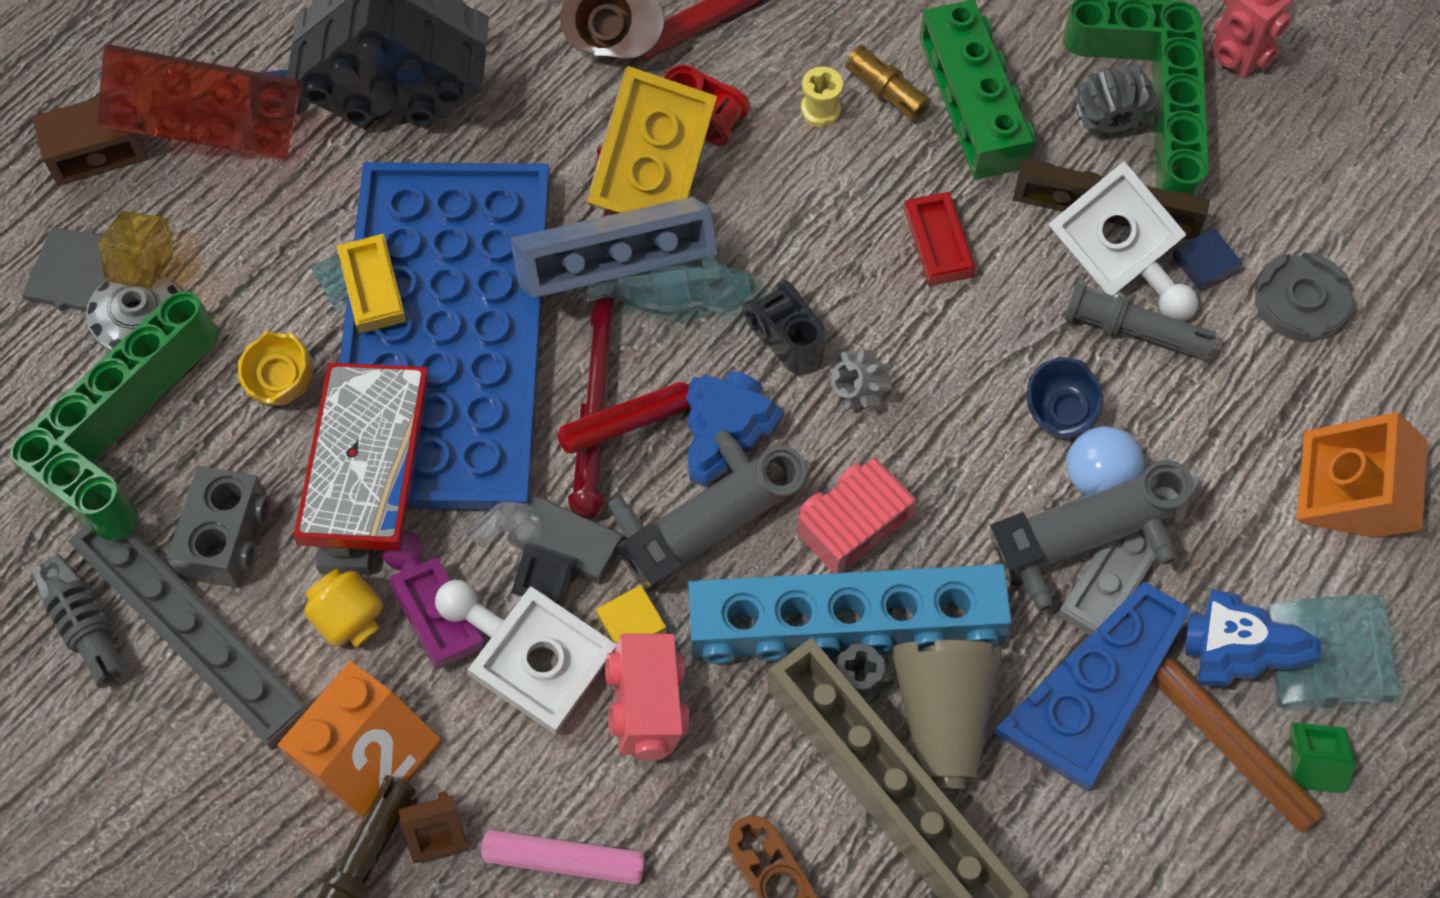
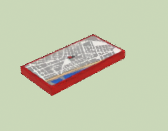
[293,362,430,551]

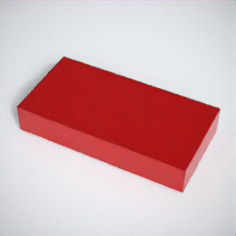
[903,191,976,287]

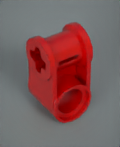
[663,65,751,146]

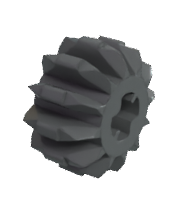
[1075,63,1157,137]

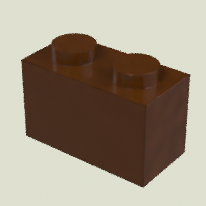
[32,91,148,186]

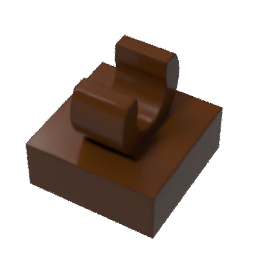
[399,791,467,864]

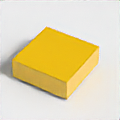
[595,585,667,644]

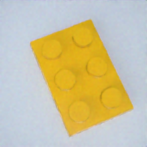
[586,66,717,214]

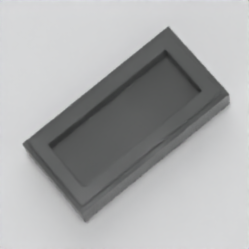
[507,495,623,584]

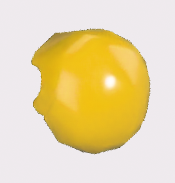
[238,331,313,406]

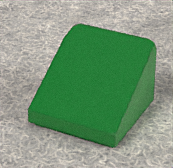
[1290,722,1356,793]

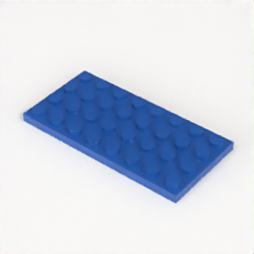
[340,162,550,510]

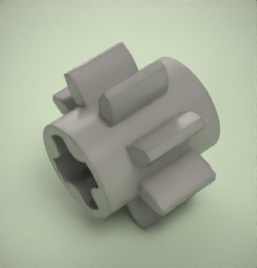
[830,349,892,409]

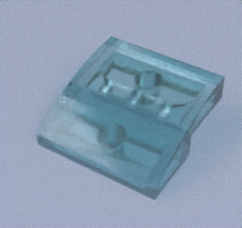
[1267,595,1399,708]

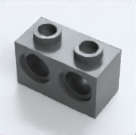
[166,466,271,588]

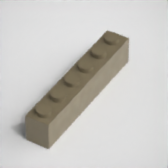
[768,637,1030,898]

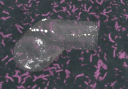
[468,501,542,547]

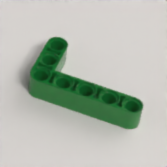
[1063,0,1209,197]
[10,292,219,541]

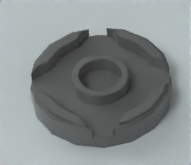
[1255,253,1354,342]

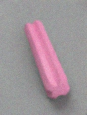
[481,830,645,885]

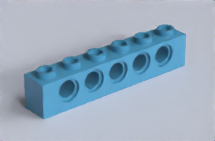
[688,564,1011,664]

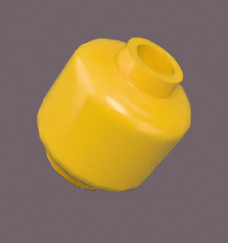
[304,569,384,648]

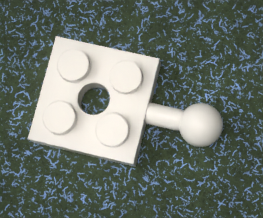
[1048,161,1198,321]
[435,580,617,735]

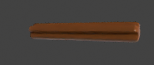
[1151,657,1324,832]

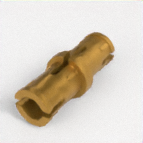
[845,44,931,122]

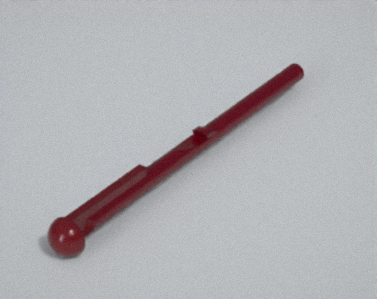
[568,210,616,518]

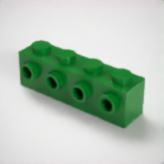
[919,0,1036,180]

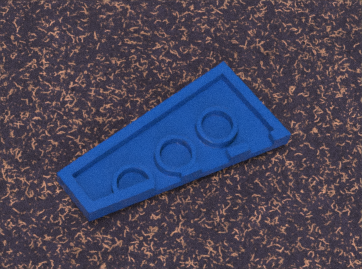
[992,581,1191,791]

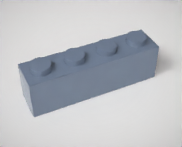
[510,197,718,298]

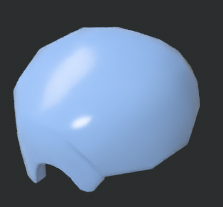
[1066,426,1145,495]

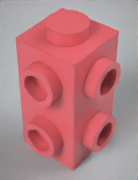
[1210,0,1295,79]
[605,633,689,761]

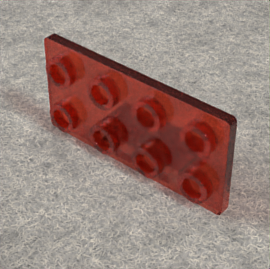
[97,44,300,159]

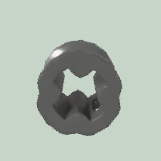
[836,644,885,704]

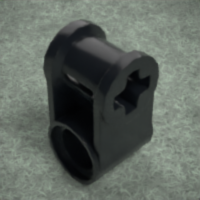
[742,280,825,375]

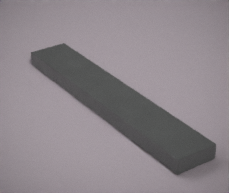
[68,526,308,750]

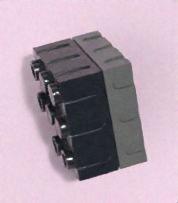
[285,0,489,129]

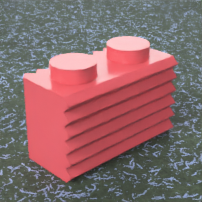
[797,457,917,573]

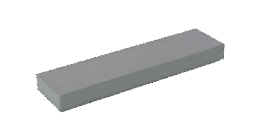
[1057,454,1204,635]

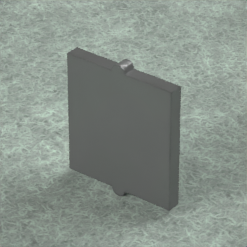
[22,227,128,311]

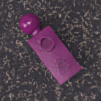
[382,530,484,671]

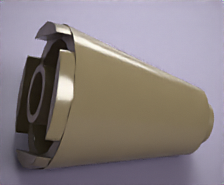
[893,640,1001,791]

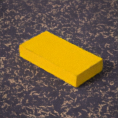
[336,234,407,334]

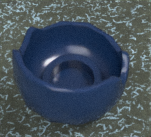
[1026,357,1104,439]

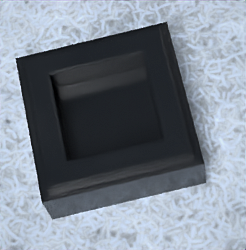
[511,542,578,608]

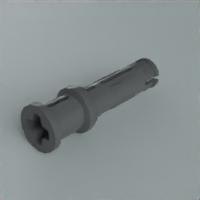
[1064,279,1217,361]

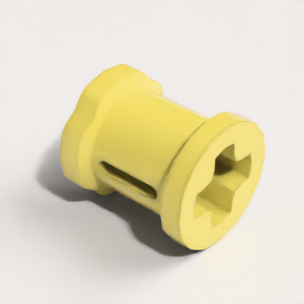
[800,66,843,127]

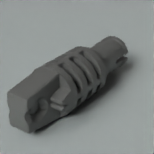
[32,554,129,688]

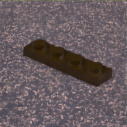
[1012,159,1210,240]

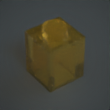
[98,211,173,289]

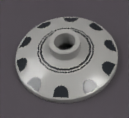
[86,270,180,351]

